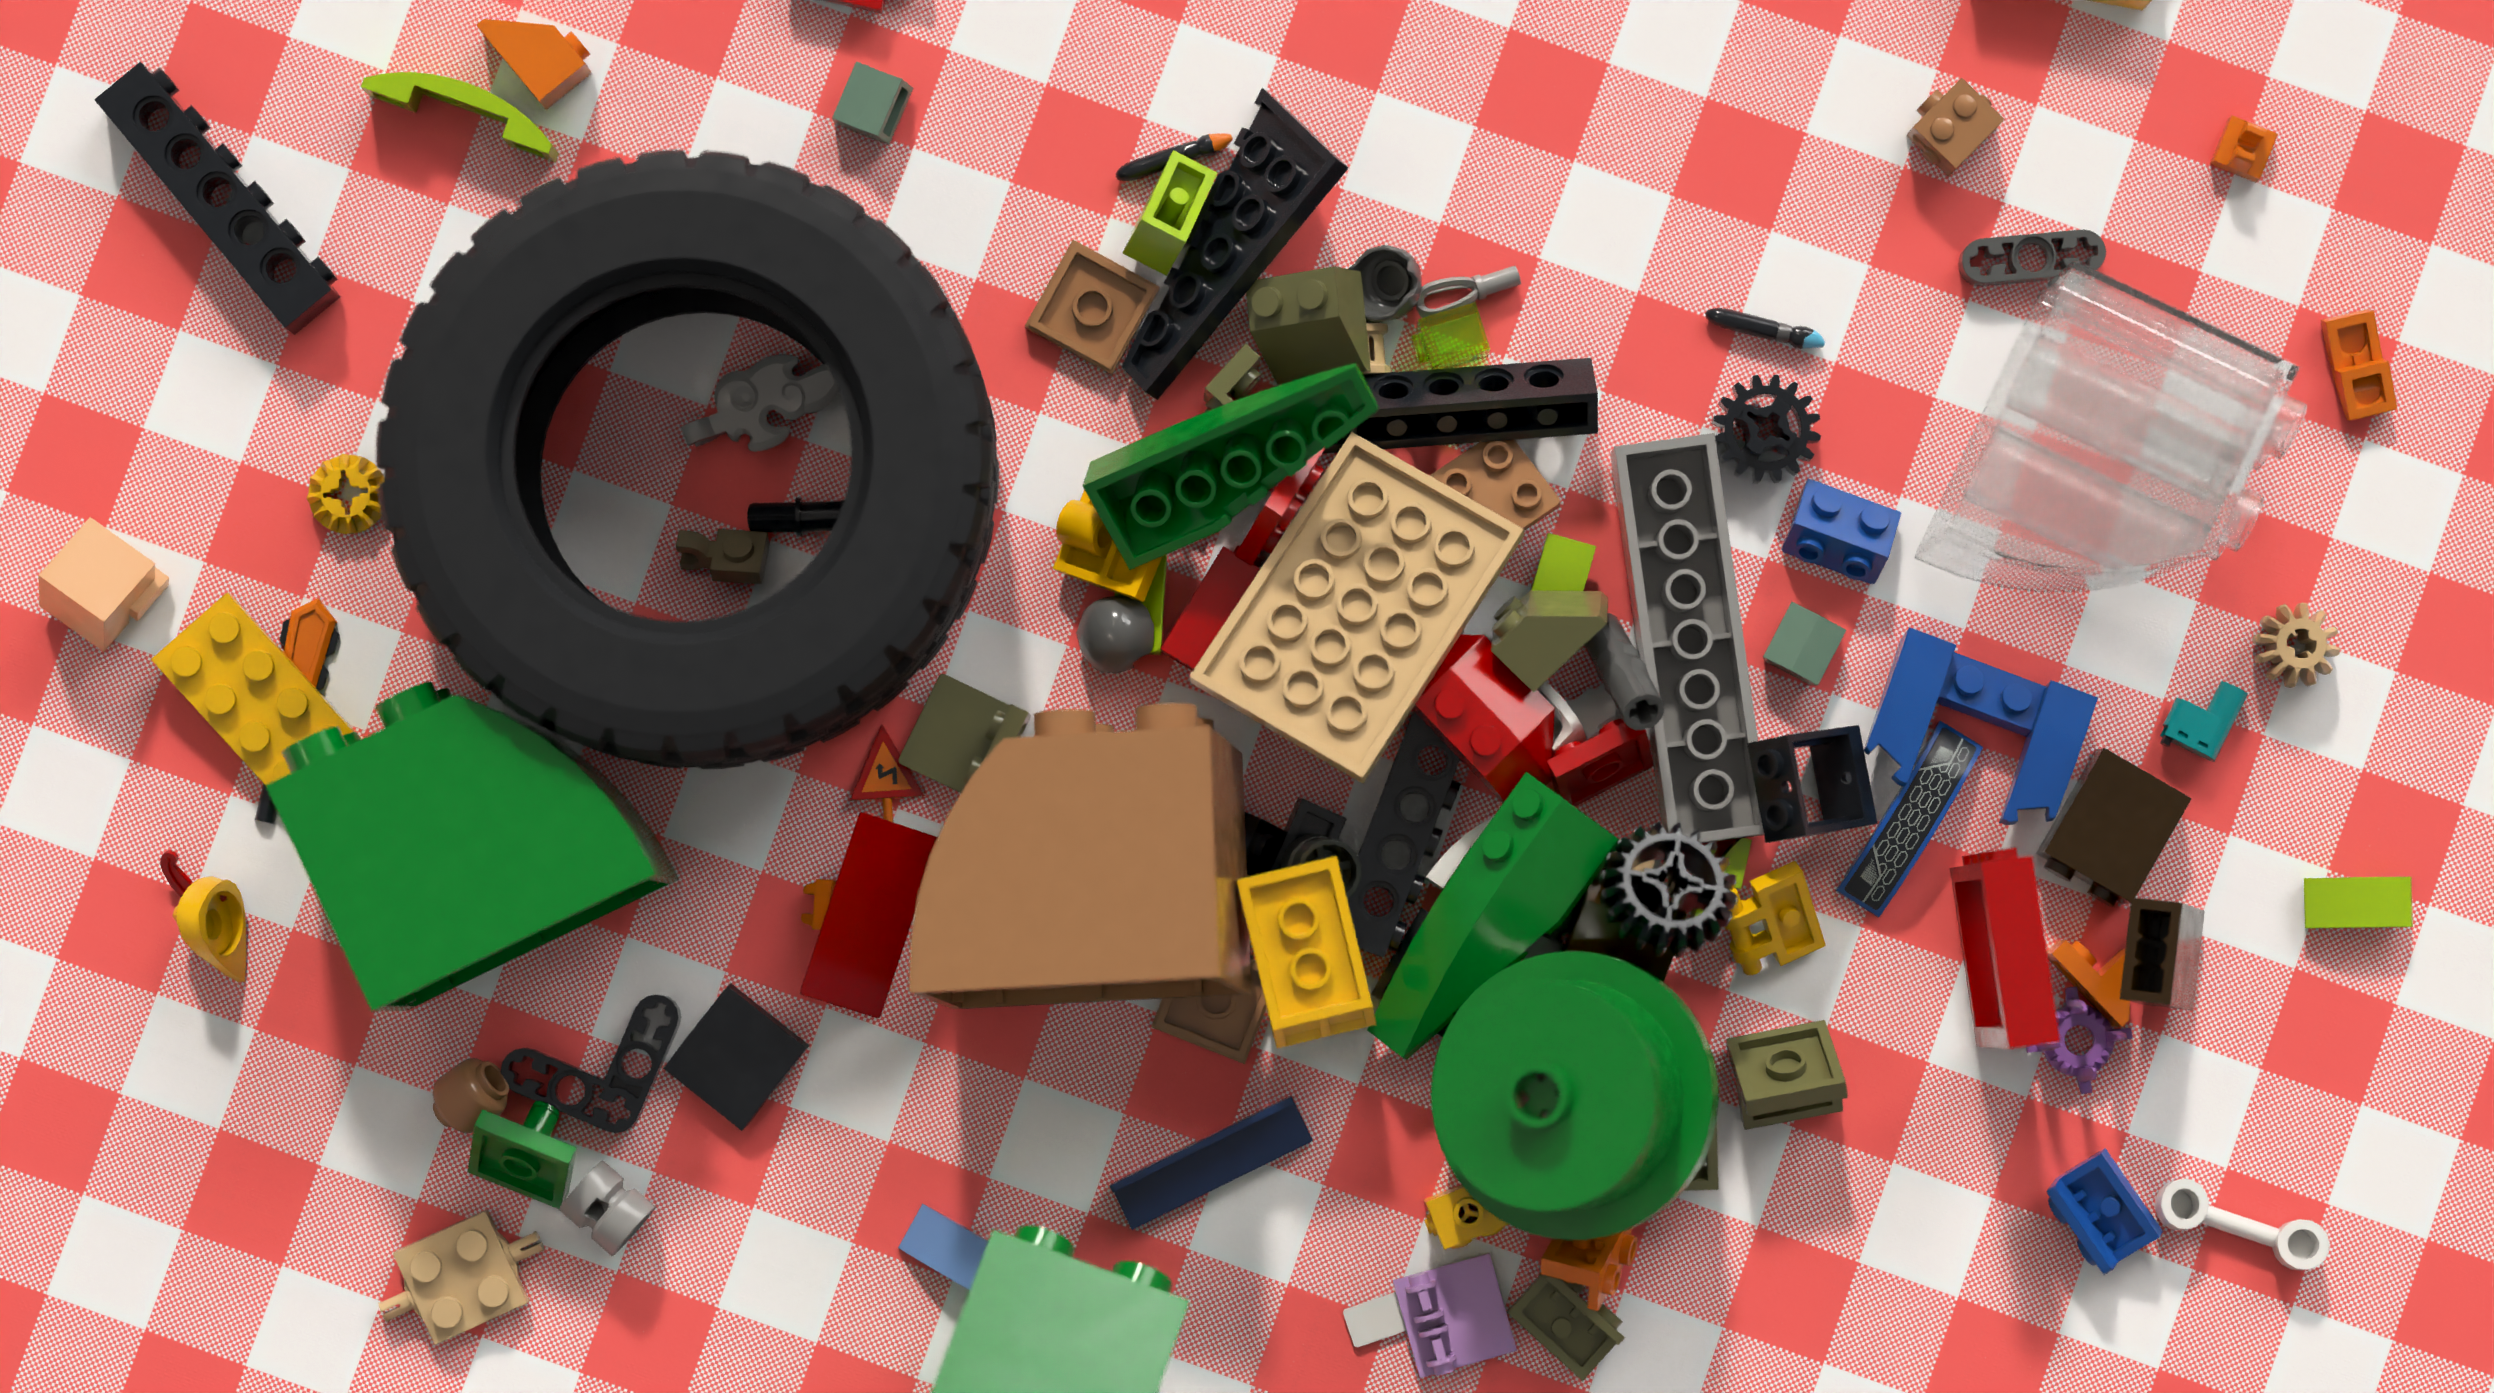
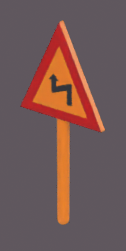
[850,725,925,822]

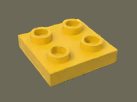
[1052,490,1162,602]

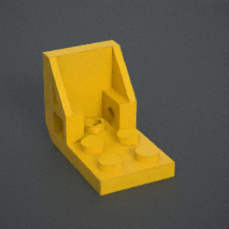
[1237,856,1376,1049]

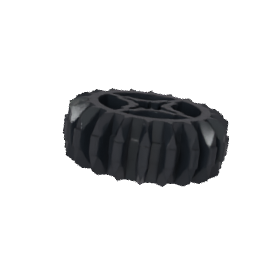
[1599,821,1737,959]

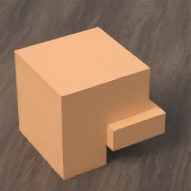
[38,517,169,652]

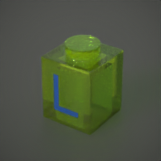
[1411,302,1490,370]

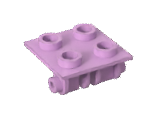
[1392,1253,1517,1378]

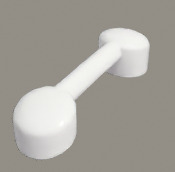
[2154,1178,2330,1271]

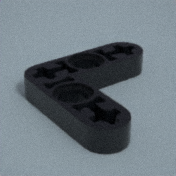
[501,994,681,1133]

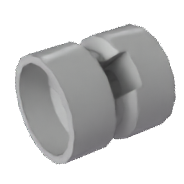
[559,1160,656,1256]

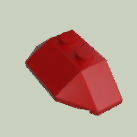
[1412,635,1555,803]

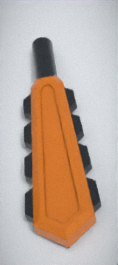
[254,598,340,824]

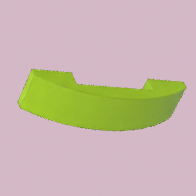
[361,72,559,163]

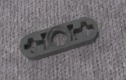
[1958,229,2106,287]

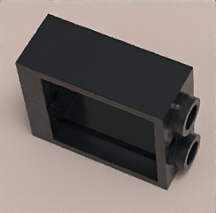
[1747,725,1878,843]

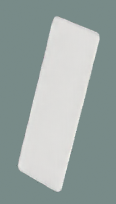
[1343,1292,1407,1347]

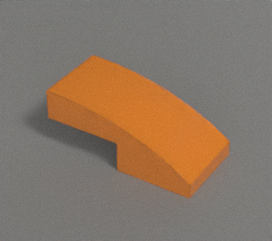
[2320,309,2398,421]

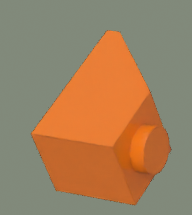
[476,19,592,110]

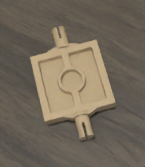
[378,1209,545,1345]

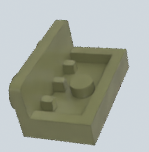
[1506,1273,1625,1381]

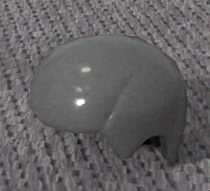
[1349,245,1422,322]
[1076,595,1154,674]

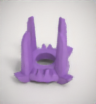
[2026,986,2133,1094]

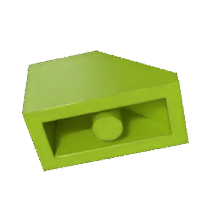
[1122,150,1217,276]

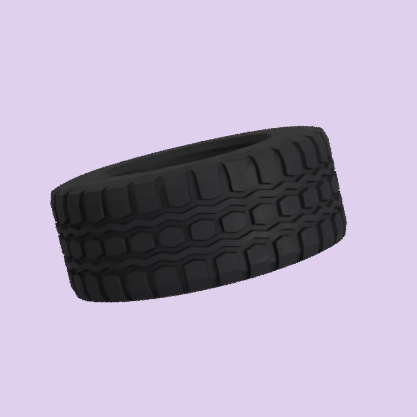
[376,150,999,769]

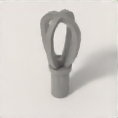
[1416,266,1521,321]

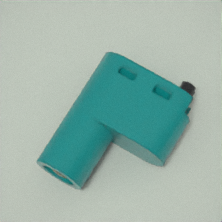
[2160,681,2248,762]

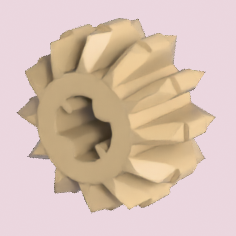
[2252,603,2340,688]

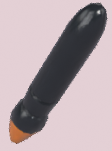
[1115,133,1233,181]

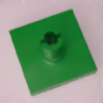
[468,1101,577,1209]

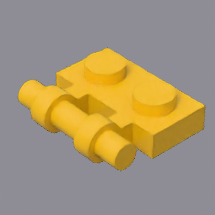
[1724,861,1826,975]

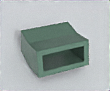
[832,61,913,145]
[1763,602,1846,686]

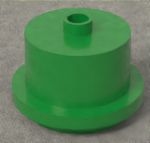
[1431,951,1719,1240]

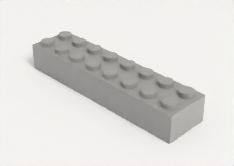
[1610,433,1764,844]

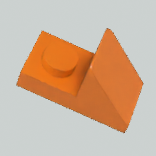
[2047,940,2130,1027]

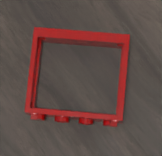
[1950,847,2061,1049]

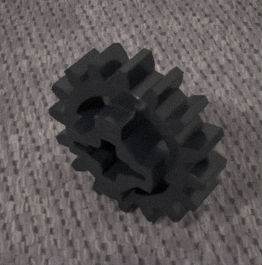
[1711,375,1821,484]

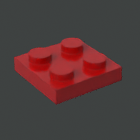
[1235,448,1325,566]
[1547,718,1654,807]

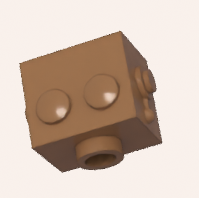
[1906,78,2005,177]

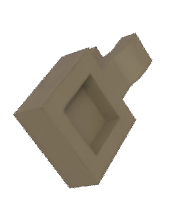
[676,529,770,584]

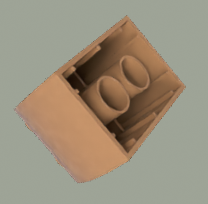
[909,703,1252,1009]

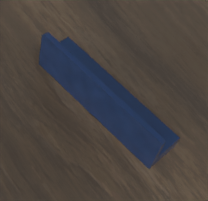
[1109,1095,1313,1230]

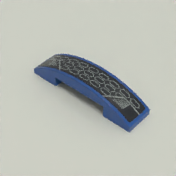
[1835,721,1983,917]

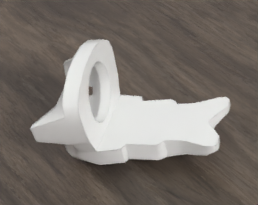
[1537,682,1621,753]

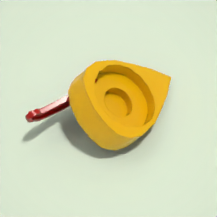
[160,850,246,982]

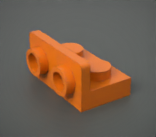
[1541,1229,1638,1311]

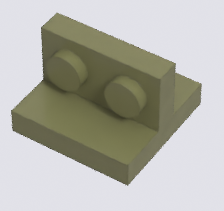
[1726,1020,1848,1130]

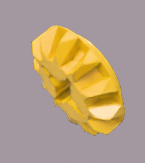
[307,454,384,534]

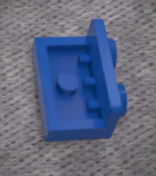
[1782,478,1902,584]
[2047,1148,2163,1275]

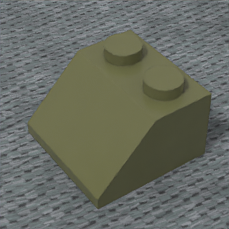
[1246,266,1371,385]
[1491,591,1608,692]

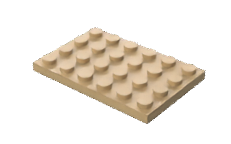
[1189,432,1524,784]

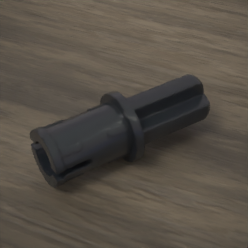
[747,497,844,537]

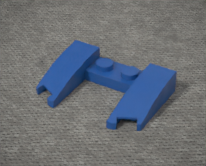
[1864,627,2098,825]

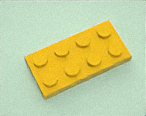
[151,592,362,785]

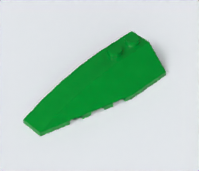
[1083,363,1379,570]
[1367,772,1620,1060]

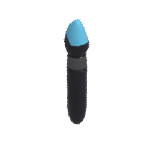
[1705,308,1825,349]

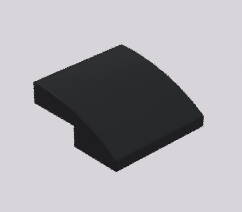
[663,983,810,1131]

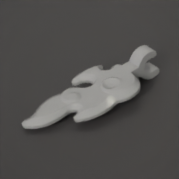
[681,354,840,452]

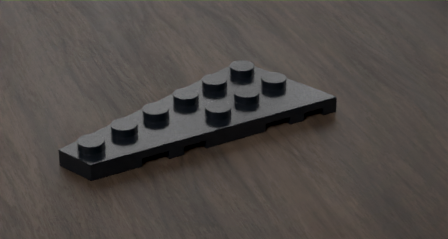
[1121,88,1349,400]

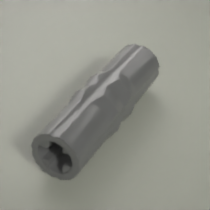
[1584,613,1665,730]

